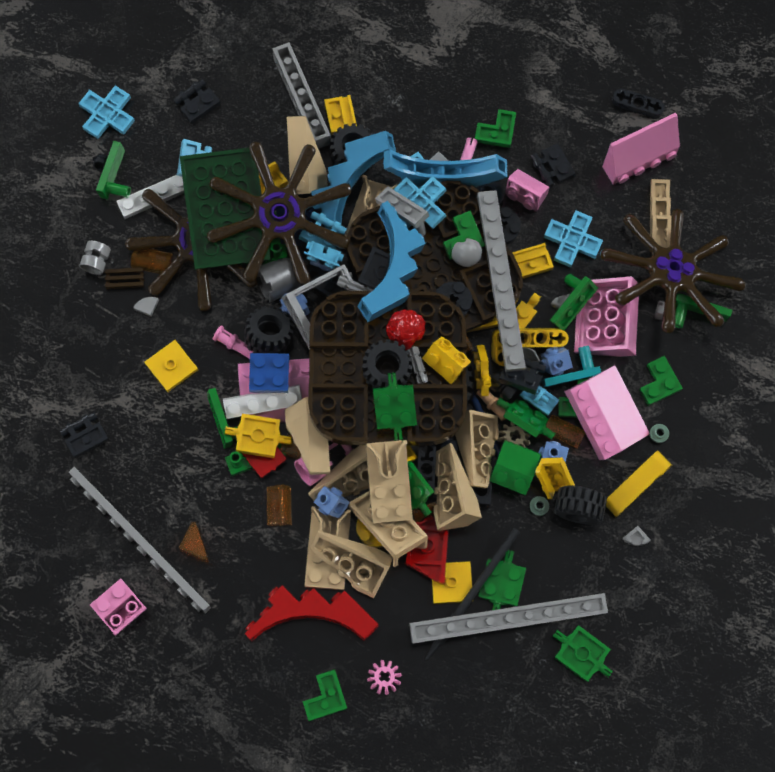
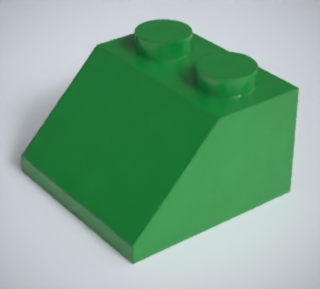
[489,440,541,495]

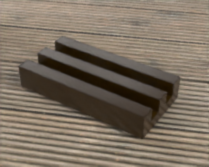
[105,268,144,289]

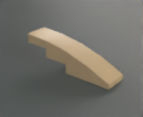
[650,179,671,248]

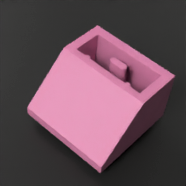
[505,169,549,212]
[90,579,147,636]

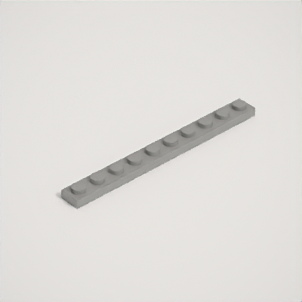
[477,190,526,372]
[69,467,211,614]
[409,593,608,643]

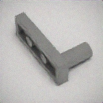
[375,187,429,236]

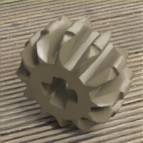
[498,422,531,448]

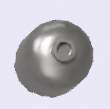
[257,258,301,302]

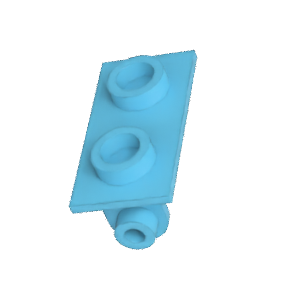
[304,241,344,269]

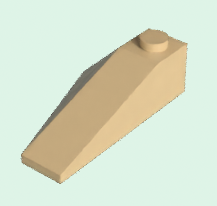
[287,116,328,194]
[285,397,330,475]
[455,410,499,489]
[434,443,482,531]
[308,445,369,508]
[310,531,393,598]

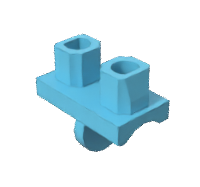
[520,386,559,416]

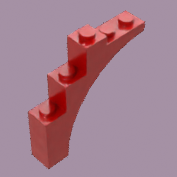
[245,585,379,642]

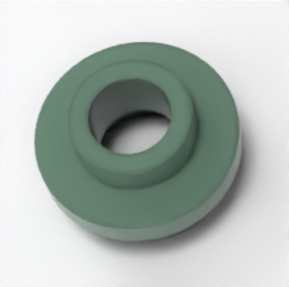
[650,424,669,443]
[530,496,549,516]

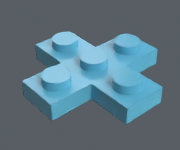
[79,86,135,139]
[394,176,447,229]
[544,210,603,267]

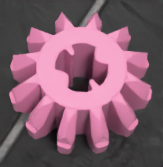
[367,660,402,695]

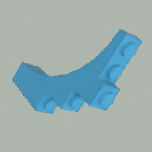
[311,131,396,234]
[383,150,507,187]
[357,201,426,322]

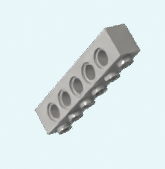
[272,43,331,149]

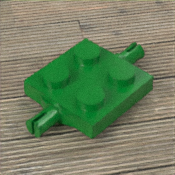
[373,373,417,441]
[496,397,556,440]
[408,461,434,517]
[479,550,526,610]
[553,625,613,682]

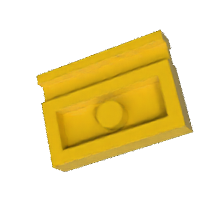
[324,95,357,136]
[512,243,554,278]

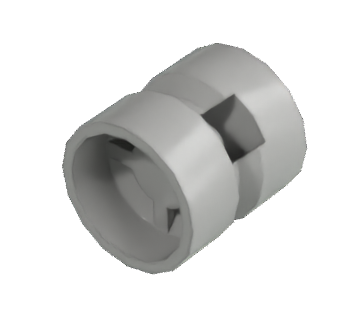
[79,240,111,275]

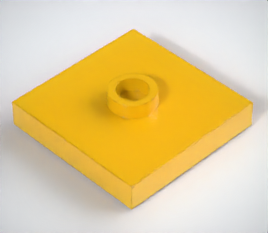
[144,340,198,392]
[432,561,473,604]

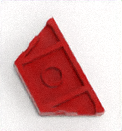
[406,516,449,585]

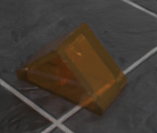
[179,522,209,563]

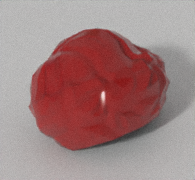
[386,309,425,350]

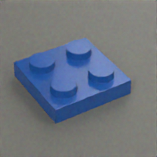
[249,353,289,393]

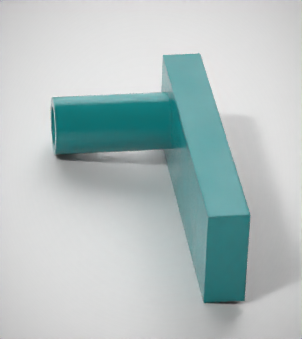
[541,346,601,388]

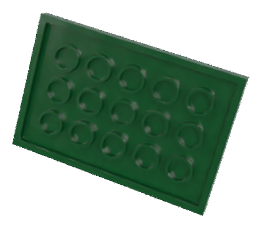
[179,148,271,270]

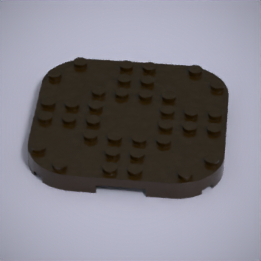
[346,180,523,332]
[308,291,467,446]

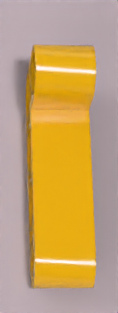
[491,328,569,366]
[606,451,672,517]

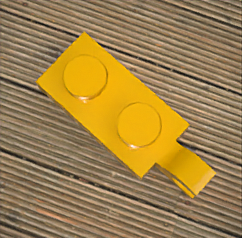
[516,293,541,335]

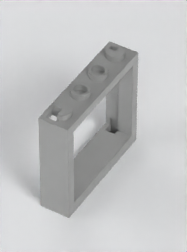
[282,264,353,350]

